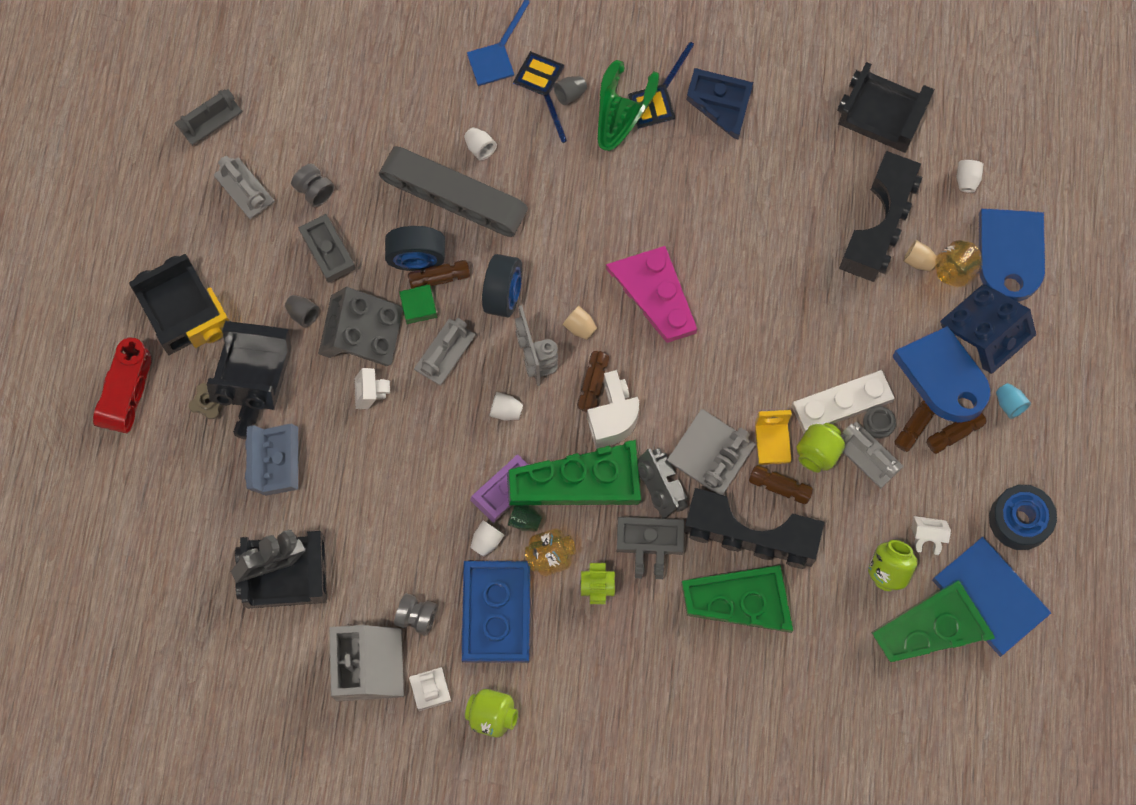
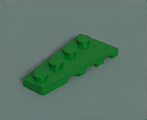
[507,439,641,505]

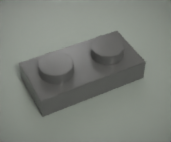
[298,214,356,283]

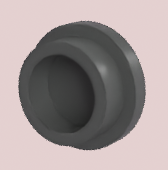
[863,406,896,439]

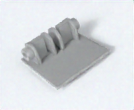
[515,305,558,386]
[667,409,756,495]

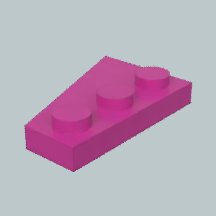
[606,246,697,343]

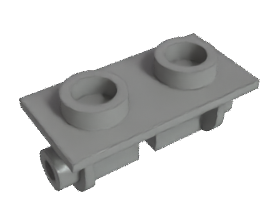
[213,156,275,219]
[414,318,476,386]
[841,421,904,489]

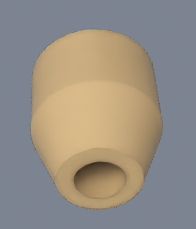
[903,240,938,271]
[562,306,597,340]

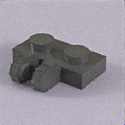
[616,517,684,580]
[230,530,306,583]

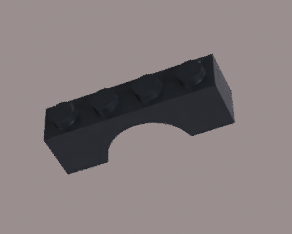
[839,151,923,282]
[684,488,825,569]

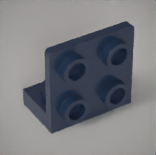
[940,284,1036,374]

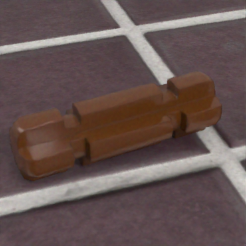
[408,260,470,289]
[577,351,609,412]
[894,400,935,452]
[926,413,987,454]
[749,465,813,504]

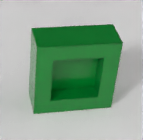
[399,284,438,324]

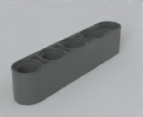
[379,146,528,237]

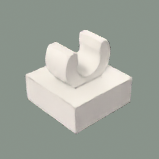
[355,368,390,409]
[911,516,951,555]
[409,667,452,711]

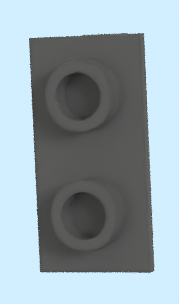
[175,89,242,146]
[637,448,689,519]

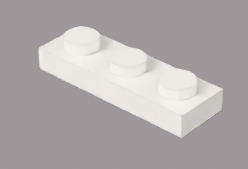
[792,370,895,434]

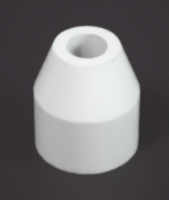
[464,127,497,160]
[956,160,984,193]
[489,392,523,421]
[470,520,505,557]

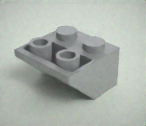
[329,625,404,702]

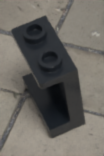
[837,62,935,153]
[129,254,219,356]
[206,321,291,410]
[235,531,327,609]

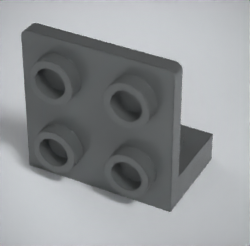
[318,287,403,366]

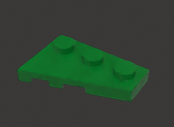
[681,565,793,633]
[871,580,995,662]

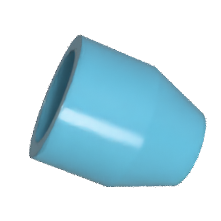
[996,383,1031,419]

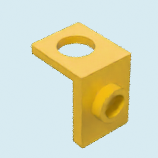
[186,287,229,348]
[755,410,792,465]

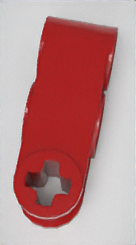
[93,337,152,434]

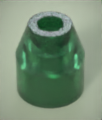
[507,505,543,532]

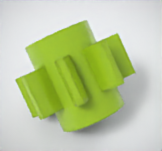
[581,563,615,604]

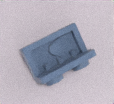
[245,424,298,496]

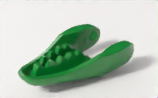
[597,60,660,151]

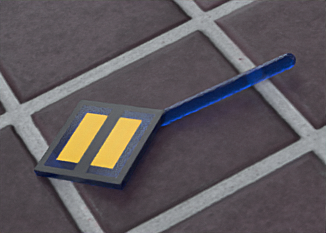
[628,42,694,129]
[513,51,567,143]

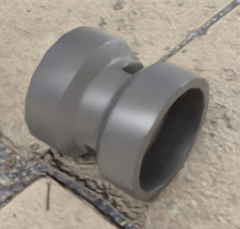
[291,163,335,207]
[394,593,438,636]

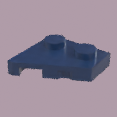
[686,68,754,140]

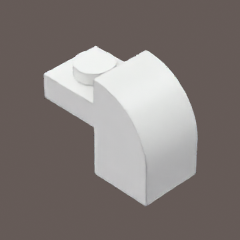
[587,370,639,449]

